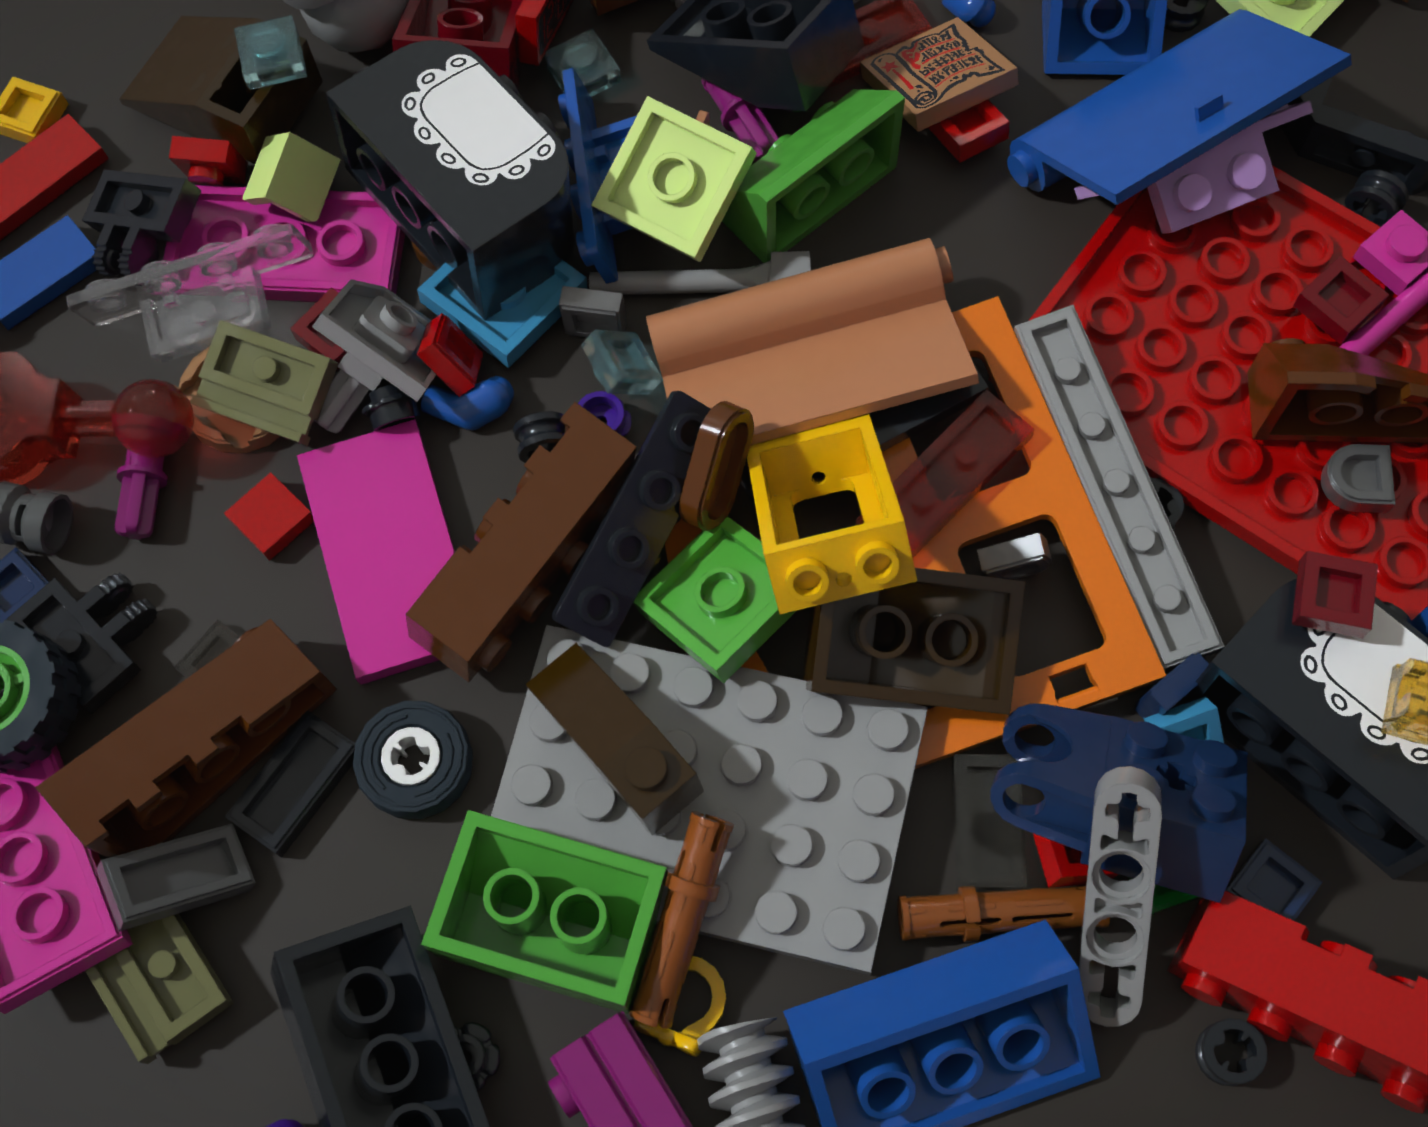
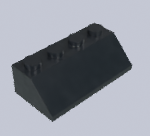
[270,905,490,1127]

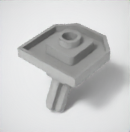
[312,279,436,434]

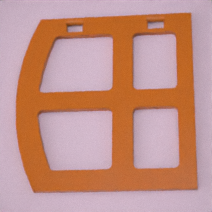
[665,296,1166,769]

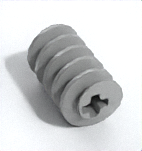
[697,1018,805,1127]

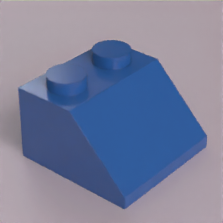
[1042,0,1168,75]

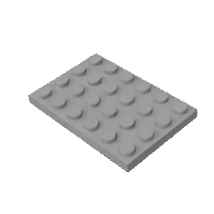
[491,625,928,976]

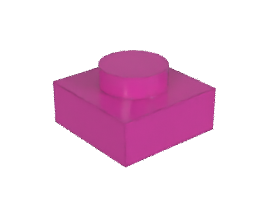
[1353,210,1428,296]

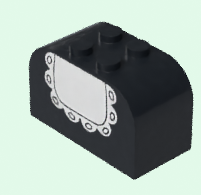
[326,40,574,321]
[1181,579,1428,880]

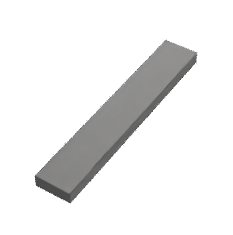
[1014,305,1225,671]

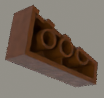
[406,401,637,683]
[35,618,337,858]

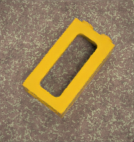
[747,414,917,614]

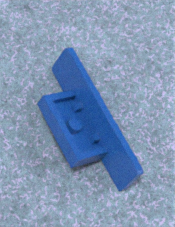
[558,67,637,284]

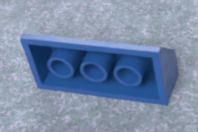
[783,919,1101,1127]

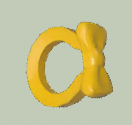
[633,956,726,1057]

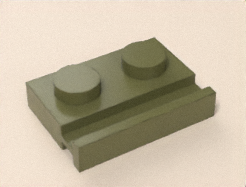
[188,320,339,446]
[85,914,234,1064]

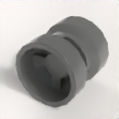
[0,481,73,555]

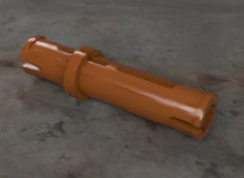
[629,811,734,1029]
[897,885,1110,942]

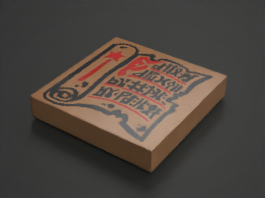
[860,17,1019,132]

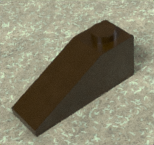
[525,642,704,836]

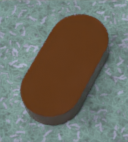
[679,401,754,531]

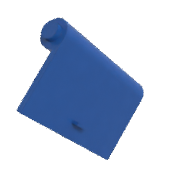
[1007,9,1352,205]

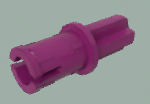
[701,78,779,162]
[114,416,171,540]

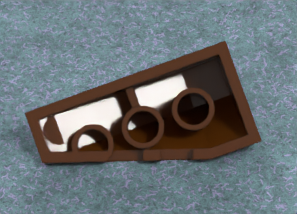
[1247,338,1428,443]

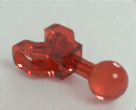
[0,352,194,485]

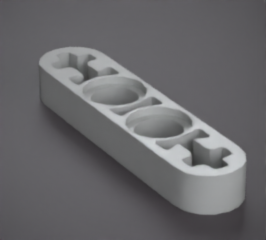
[1079,766,1162,1027]

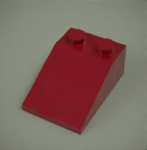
[392,0,523,89]

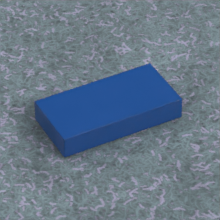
[0,215,96,330]

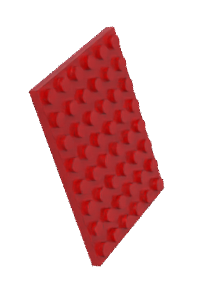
[988,165,1428,620]

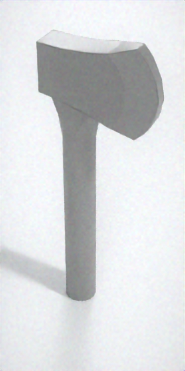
[589,251,811,295]

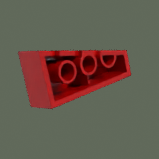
[1167,891,1428,1113]

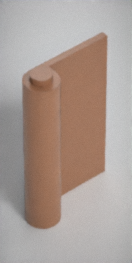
[646,238,979,446]

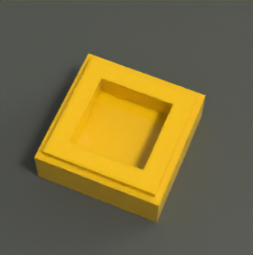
[0,77,69,143]

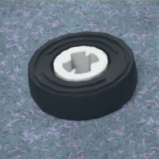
[353,701,473,819]

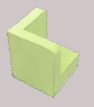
[243,132,341,222]

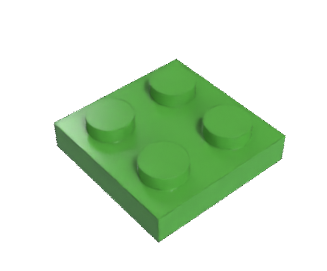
[633,516,796,683]

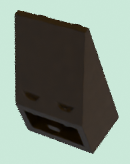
[119,16,323,164]

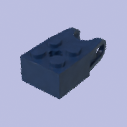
[990,703,1248,903]

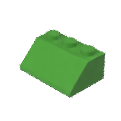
[722,89,905,263]
[421,810,667,1015]

